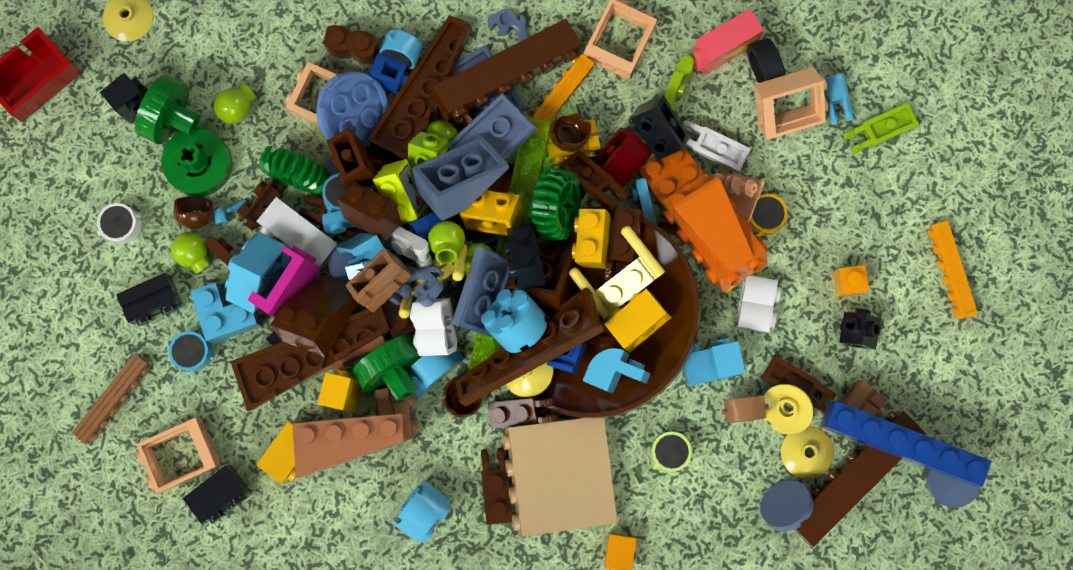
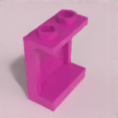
[247,245,322,317]

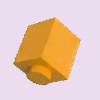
[833,265,869,298]
[604,533,637,570]

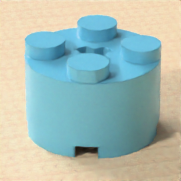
[481,289,547,353]
[391,479,451,543]

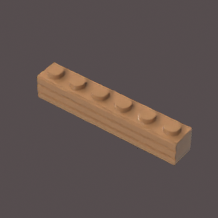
[72,354,151,443]

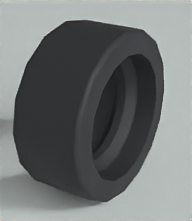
[747,38,786,83]

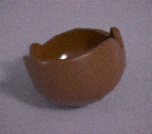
[549,114,591,152]
[173,197,214,229]
[442,376,482,418]

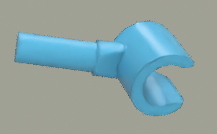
[213,199,246,225]

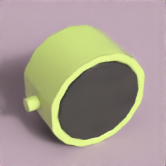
[650,431,692,472]

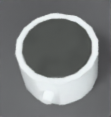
[97,203,143,244]

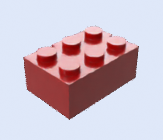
[0,27,81,122]

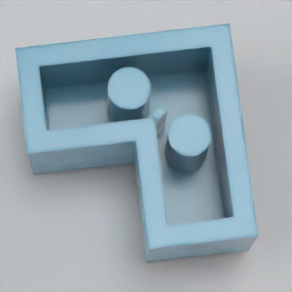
[225,232,287,314]
[190,283,262,343]
[683,338,745,387]

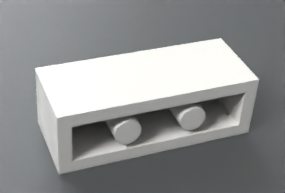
[256,197,337,272]

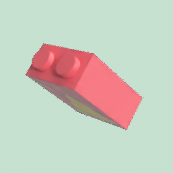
[691,9,764,75]

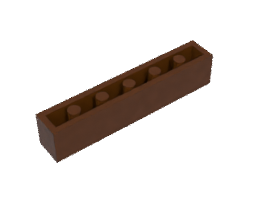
[431,19,582,121]
[794,411,926,547]

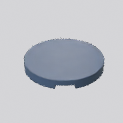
[316,71,388,148]

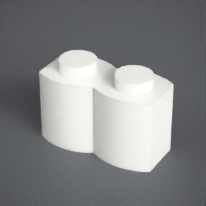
[735,275,781,333]
[410,298,457,356]

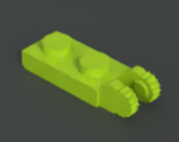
[664,54,694,113]
[843,102,920,154]

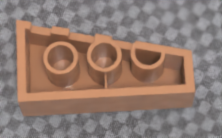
[292,414,407,478]

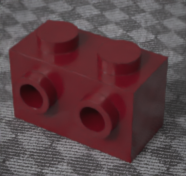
[593,127,652,188]

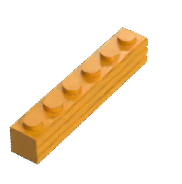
[528,54,595,140]
[928,221,978,320]

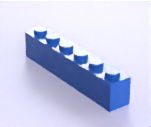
[820,401,992,487]

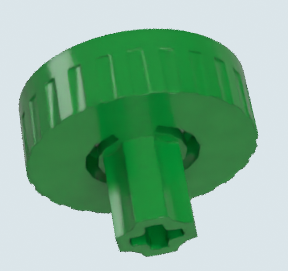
[135,74,201,144]
[161,128,232,197]
[352,335,422,402]

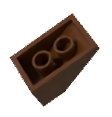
[507,225,577,313]
[270,274,358,357]

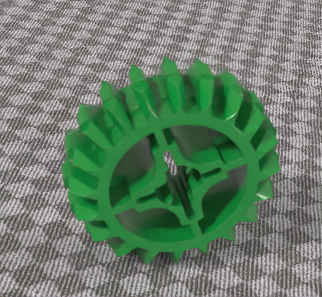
[258,146,330,194]
[531,168,583,241]

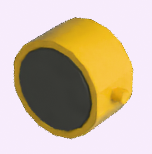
[750,193,788,237]

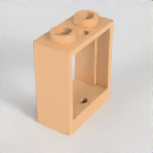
[584,0,657,80]
[285,62,337,126]
[754,67,828,140]
[136,418,222,493]

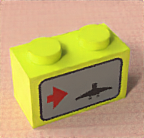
[373,159,428,224]

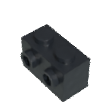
[100,73,148,124]
[630,94,690,160]
[503,223,546,290]

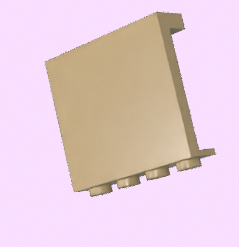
[502,418,618,537]

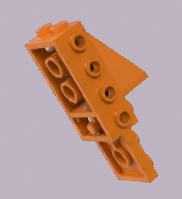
[637,148,768,293]

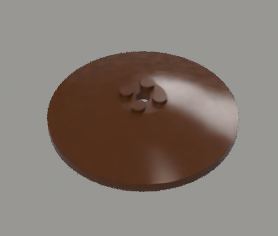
[493,206,700,418]

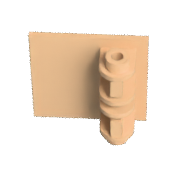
[710,172,765,222]

